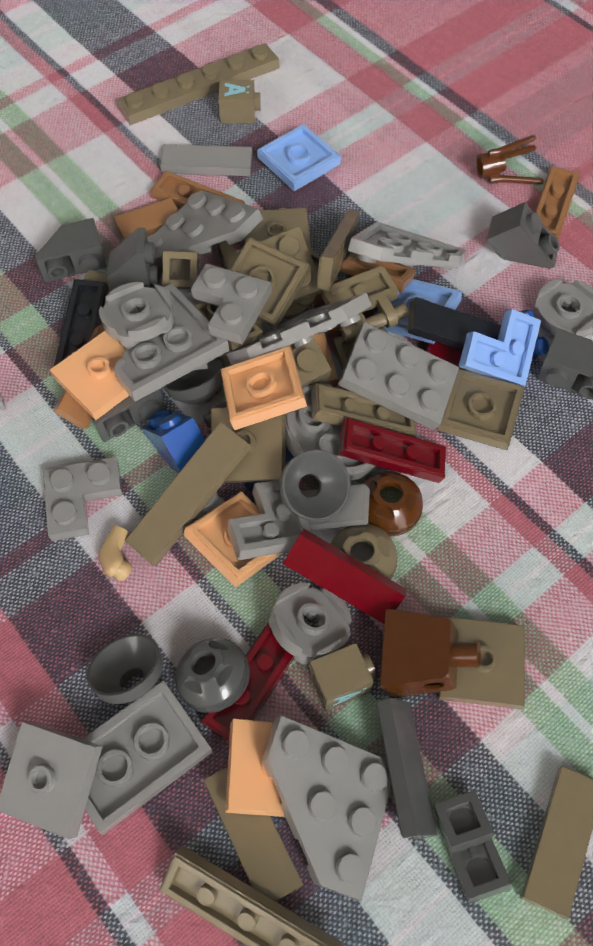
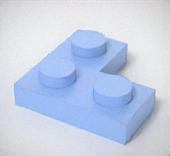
[459,309,541,387]

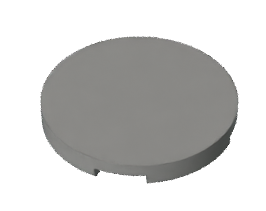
[285,383,375,481]

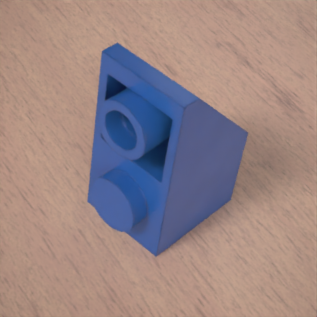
[141,409,205,473]

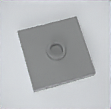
[0,721,103,839]

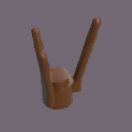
[476,135,544,184]

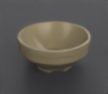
[331,524,398,579]

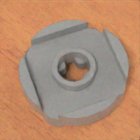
[533,279,593,337]
[99,282,174,347]
[268,583,352,665]

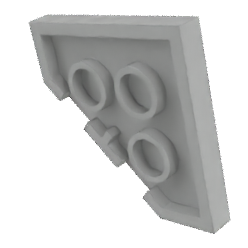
[147,190,263,269]
[348,222,467,270]
[114,283,229,402]
[226,292,372,365]
[262,715,392,901]

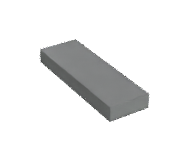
[160,144,253,176]

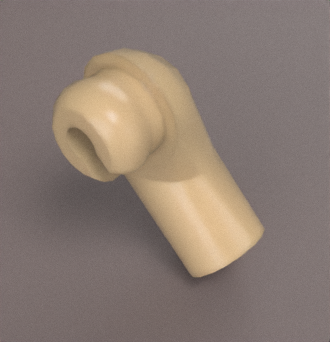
[98,525,132,581]

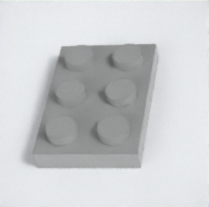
[338,322,459,430]
[83,680,213,835]

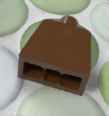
[380,609,481,698]

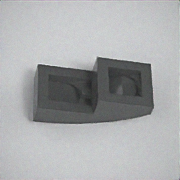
[433,790,512,904]

